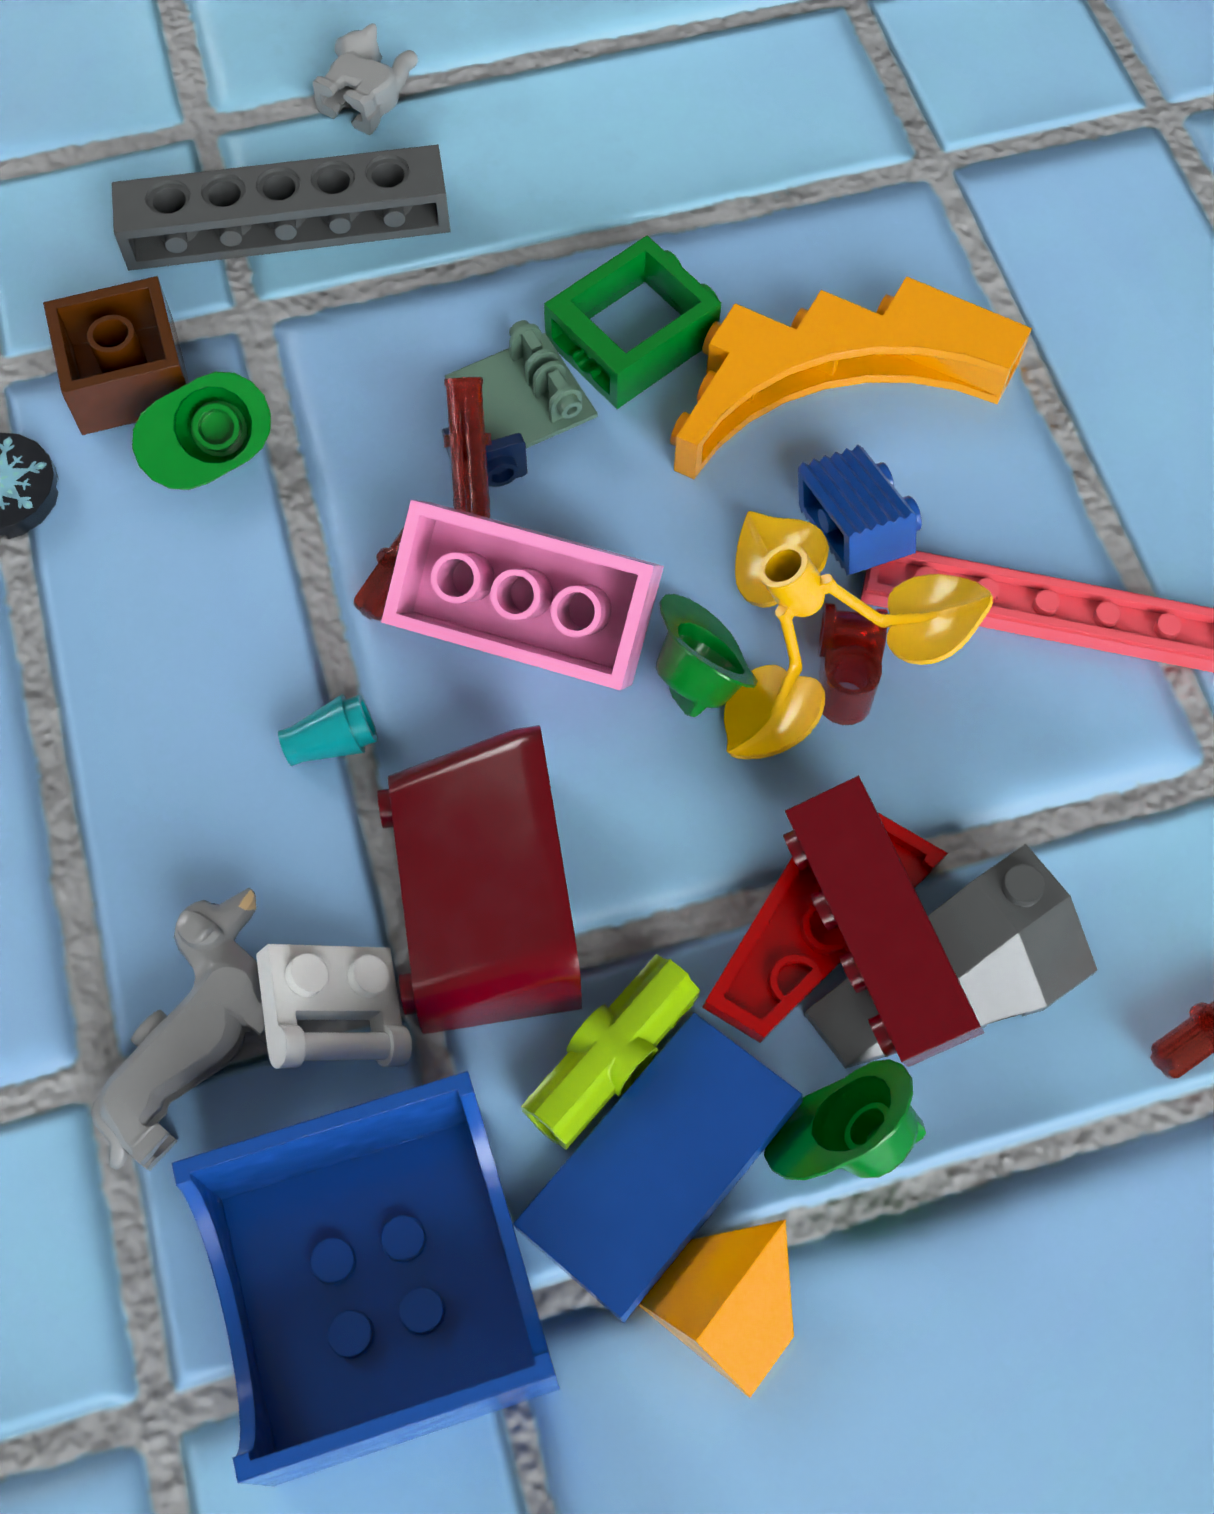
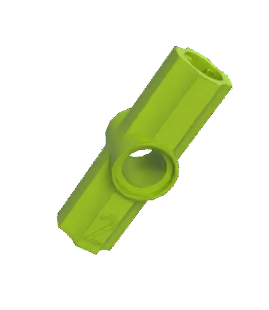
[521,954,700,1150]

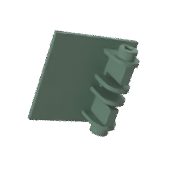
[445,320,598,448]

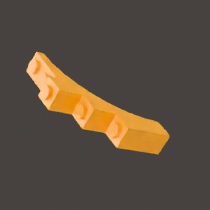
[670,276,1032,479]

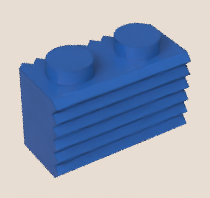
[798,444,922,576]

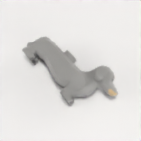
[91,888,267,1171]

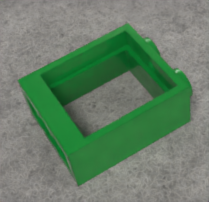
[544,235,721,409]

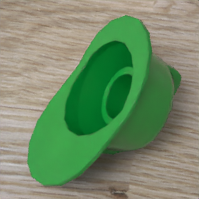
[132,372,271,490]
[656,594,758,717]
[764,1059,926,1180]

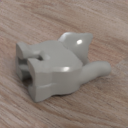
[313,23,418,135]

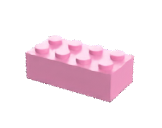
[381,500,664,690]

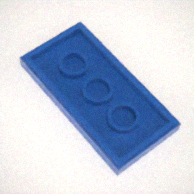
[513,1012,803,1323]

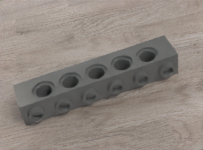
[112,144,451,271]

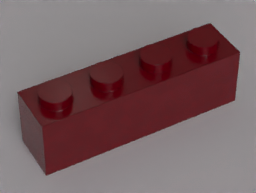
[783,775,984,1067]

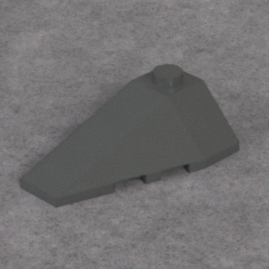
[804,844,1097,1069]

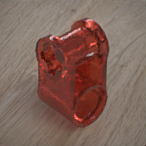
[818,603,888,725]

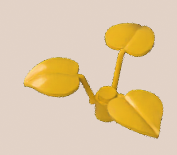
[724,511,993,759]

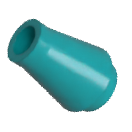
[278,694,378,766]

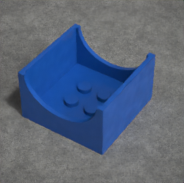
[171,1071,560,1486]

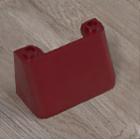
[377,725,582,1034]

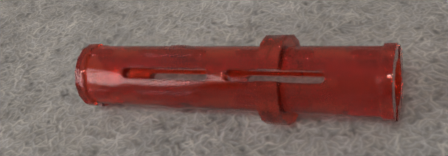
[443,377,492,518]

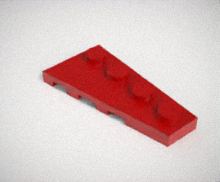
[702,813,948,1043]

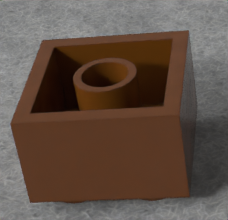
[43,276,189,435]

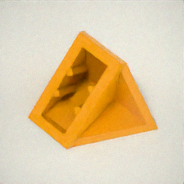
[638,1219,794,1398]

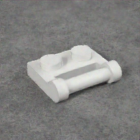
[256,944,412,1069]

